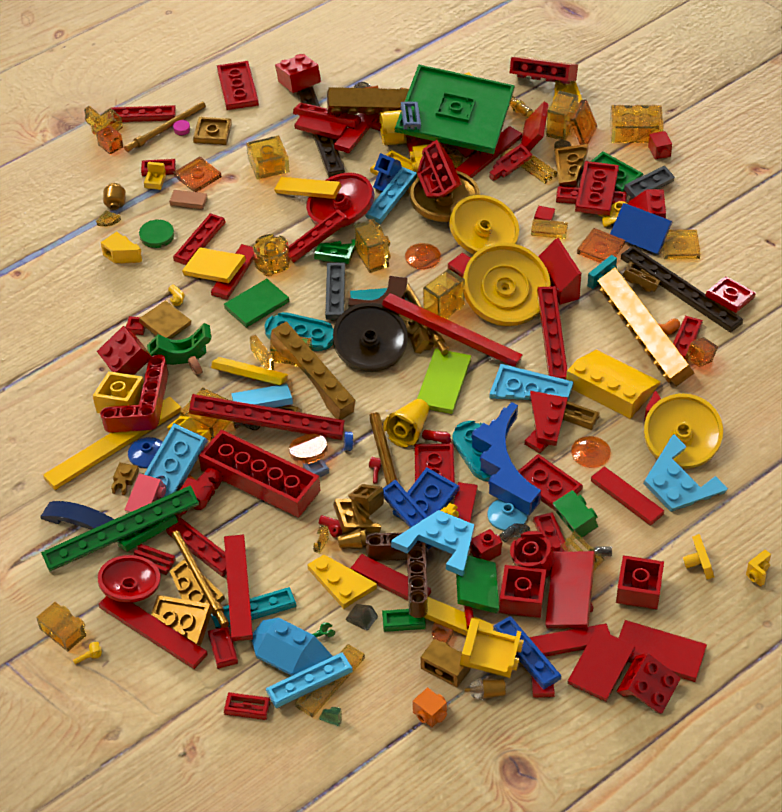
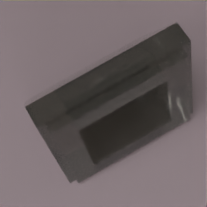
[346,604,378,630]

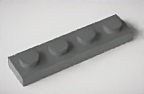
[325,263,345,320]

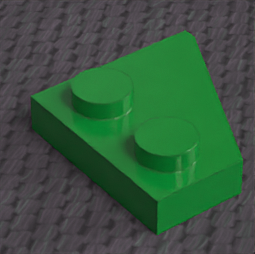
[314,239,357,264]

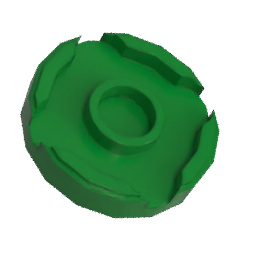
[139,219,175,248]

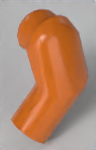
[657,318,680,335]

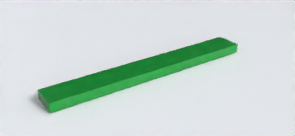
[41,485,199,572]

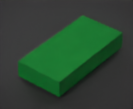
[382,609,426,632]

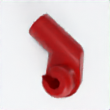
[422,430,451,444]
[318,515,342,537]

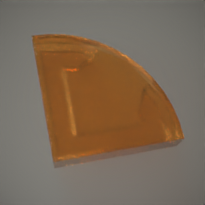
[432,622,453,644]

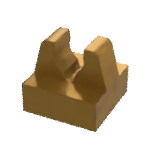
[410,327,434,354]

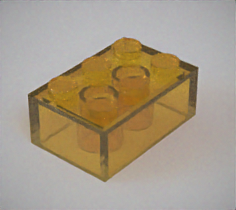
[610,105,664,143]

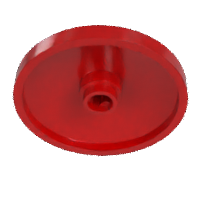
[306,173,374,228]

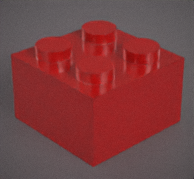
[275,54,321,93]
[97,326,153,375]
[616,555,664,610]
[499,565,546,618]

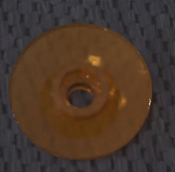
[405,243,441,269]
[571,436,611,468]

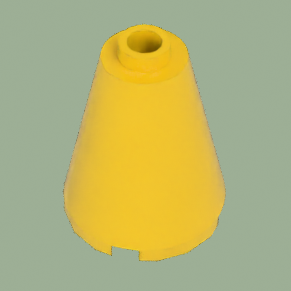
[383,399,430,448]

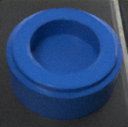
[344,431,353,451]

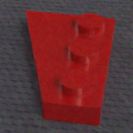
[530,391,568,446]

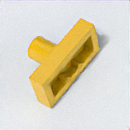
[682,534,715,580]

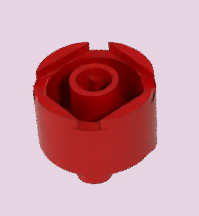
[510,531,555,577]

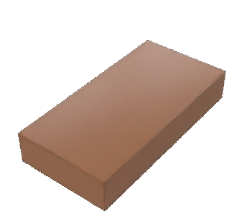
[169,190,208,209]

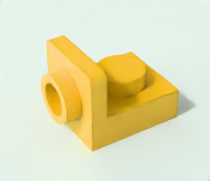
[746,550,771,587]

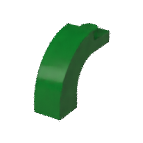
[147,323,212,365]

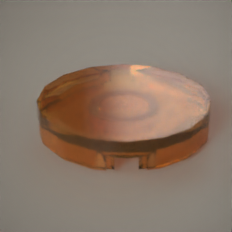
[289,434,328,463]

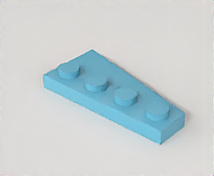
[489,364,574,401]

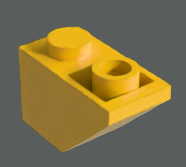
[101,232,142,263]

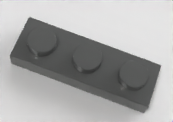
[624,165,675,199]

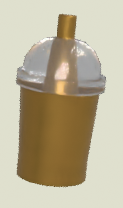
[464,678,506,700]

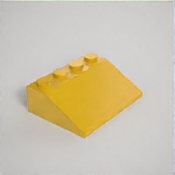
[566,350,661,419]

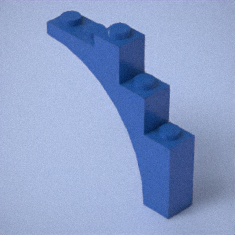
[471,402,541,515]

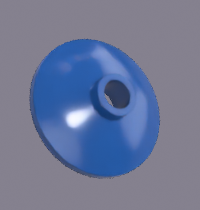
[128,437,163,468]

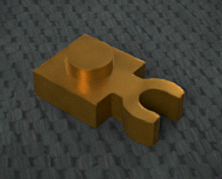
[111,462,139,495]

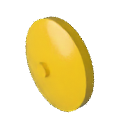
[449,195,519,255]
[644,393,723,469]

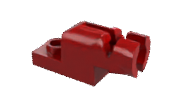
[175,468,222,520]

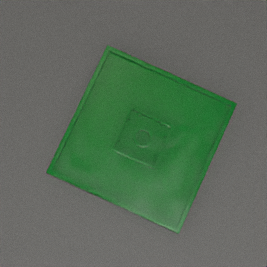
[394,64,515,154]

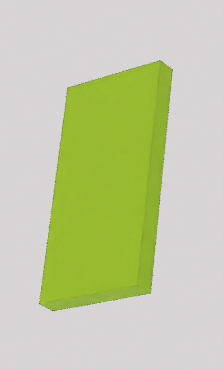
[417,348,471,414]

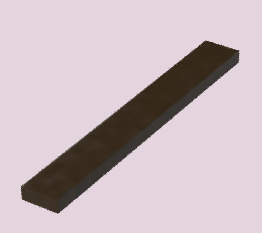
[297,86,345,178]
[621,246,743,333]

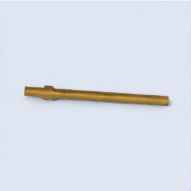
[124,101,206,152]
[407,283,449,355]
[172,531,229,628]

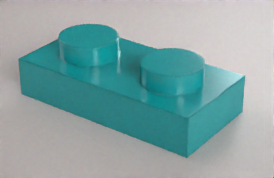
[587,255,617,289]

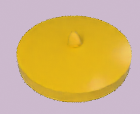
[462,243,550,326]

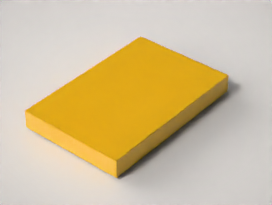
[182,248,246,283]

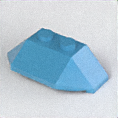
[252,617,333,676]

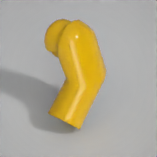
[168,284,185,306]

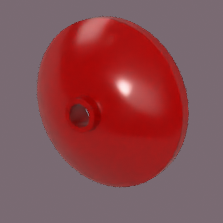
[98,555,160,603]

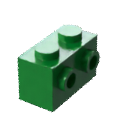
[553,490,598,540]

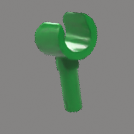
[312,622,336,638]

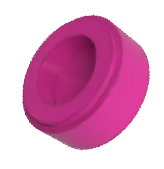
[173,120,190,135]

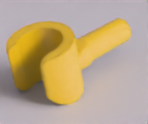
[73,642,102,664]

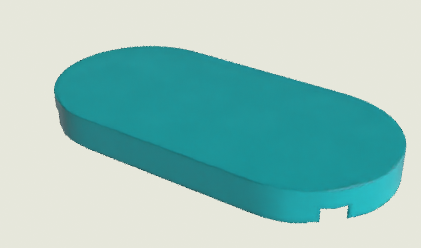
[264,312,334,351]
[452,421,491,482]

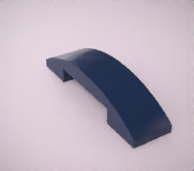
[40,501,114,530]

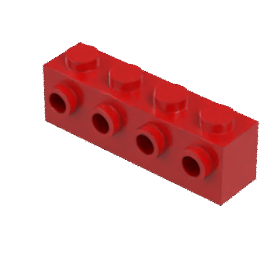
[509,57,578,84]

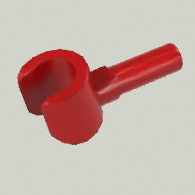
[369,457,381,484]

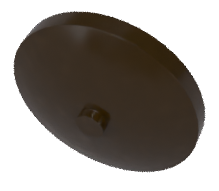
[333,303,408,372]

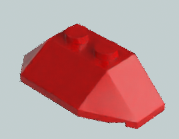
[417,140,462,198]

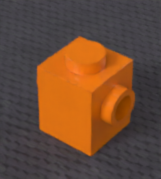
[413,687,447,727]

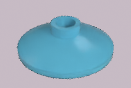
[487,499,528,531]

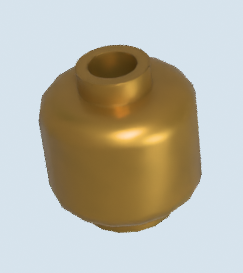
[103,183,126,210]

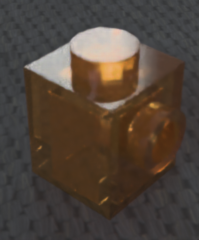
[96,125,124,155]
[685,337,718,367]

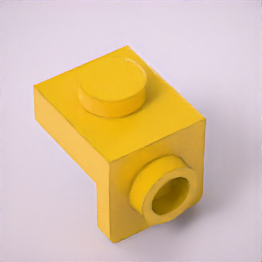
[144,162,166,190]

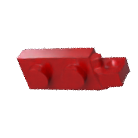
[489,144,532,181]

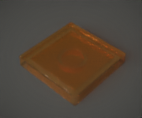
[570,99,598,145]
[174,157,222,192]
[577,228,625,263]

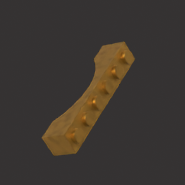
[270,321,356,420]

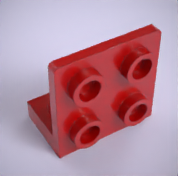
[616,653,681,714]

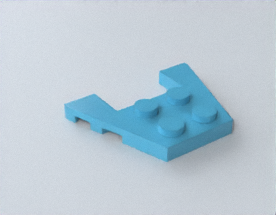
[643,434,728,512]
[391,510,474,576]

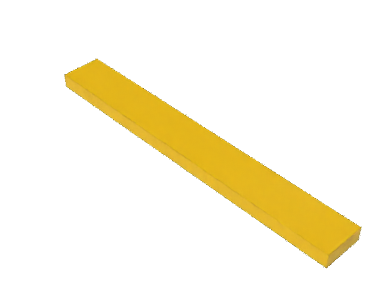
[43,396,182,490]

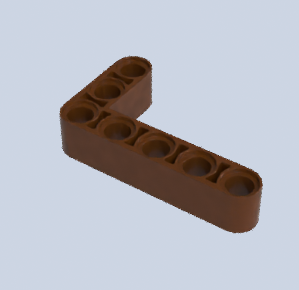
[366,532,428,618]

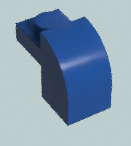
[373,153,402,191]

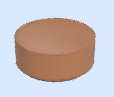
[188,356,203,375]

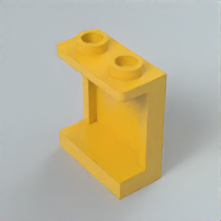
[460,618,524,678]

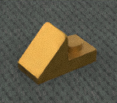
[348,484,384,515]

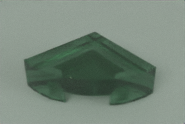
[319,707,342,726]

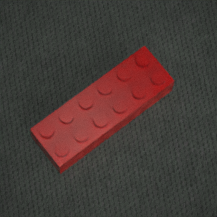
[199,429,321,518]

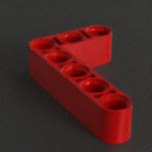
[100,355,169,433]

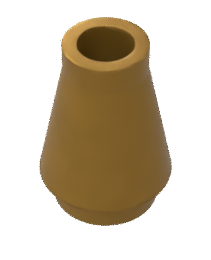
[338,528,368,548]

